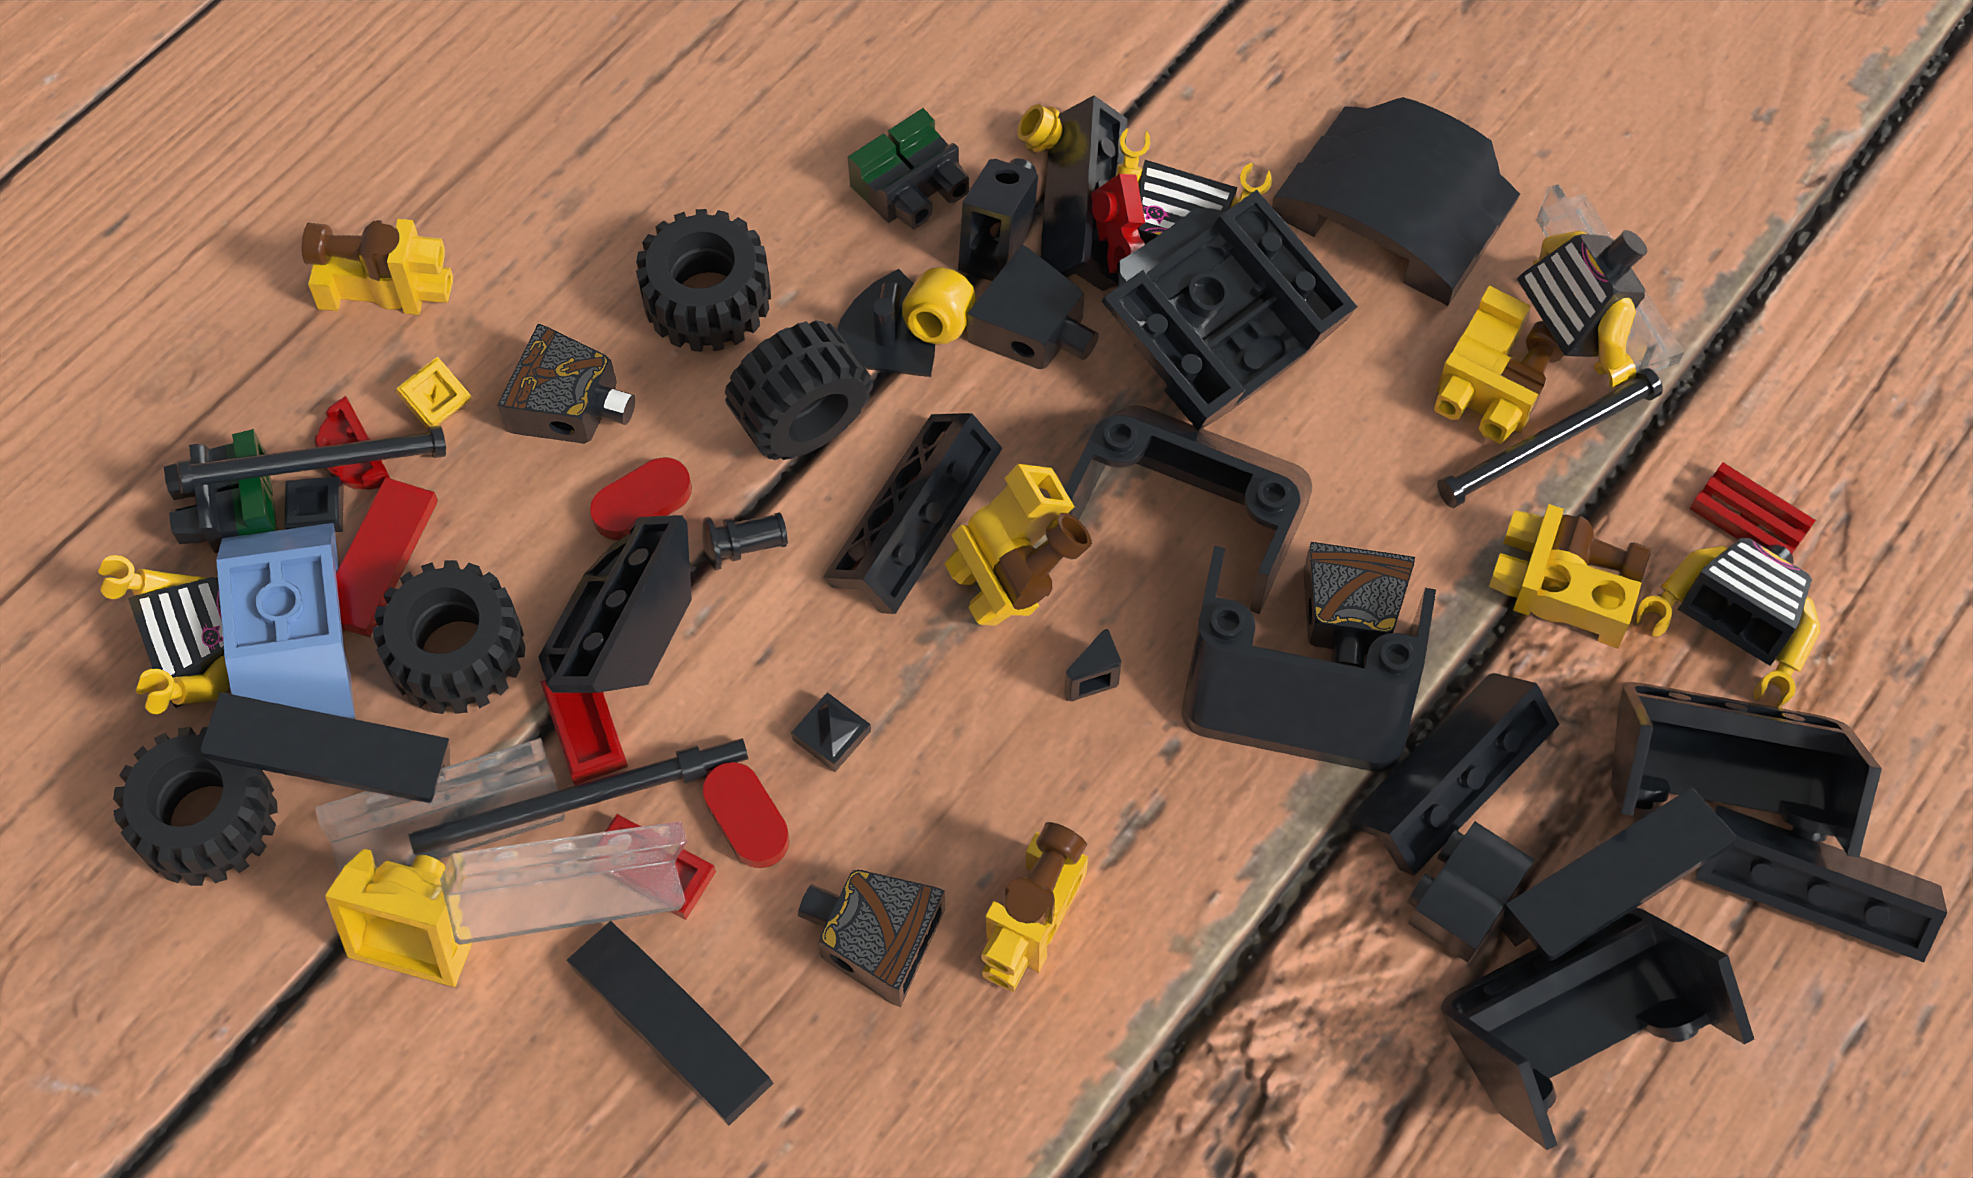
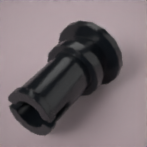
[702,512,788,571]

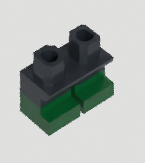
[848,108,969,230]
[164,429,278,553]

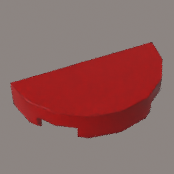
[314,396,390,490]

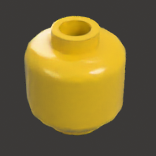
[902,267,977,345]

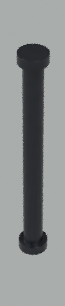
[1437,368,1663,508]
[176,425,446,494]

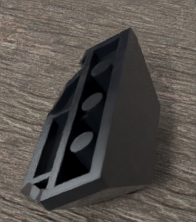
[538,515,692,693]

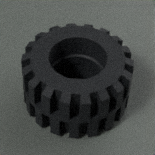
[636,209,771,352]
[725,320,873,460]
[373,560,525,714]
[113,726,278,886]

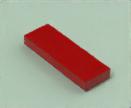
[336,477,438,638]

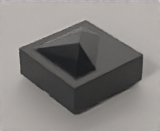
[791,692,871,772]

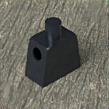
[958,158,1038,281]
[967,245,1099,369]

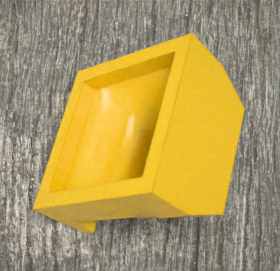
[325,849,472,988]

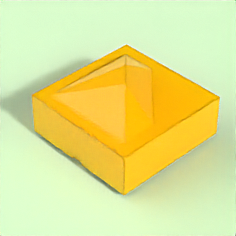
[395,356,472,430]

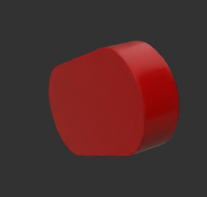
[590,457,692,540]
[703,762,790,868]

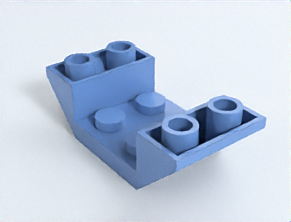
[216,523,356,719]

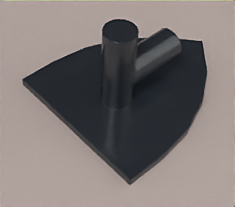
[837,269,935,377]

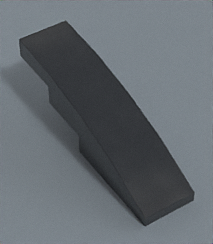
[567,920,774,1126]

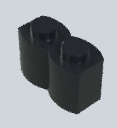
[1407,821,1535,962]

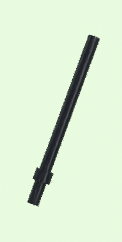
[408,738,749,855]

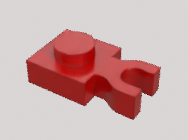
[1091,173,1145,273]

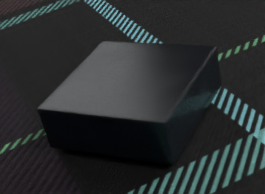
[284,476,344,532]

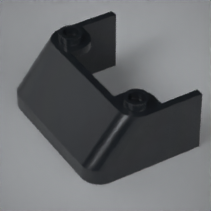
[1065,405,1312,614]
[1182,546,1436,772]
[1611,682,1882,858]
[1441,908,1754,1151]

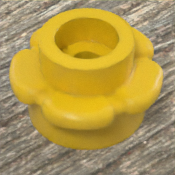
[1017,104,1063,153]

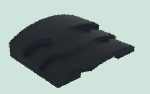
[1272,97,1520,306]
[1101,190,1358,431]

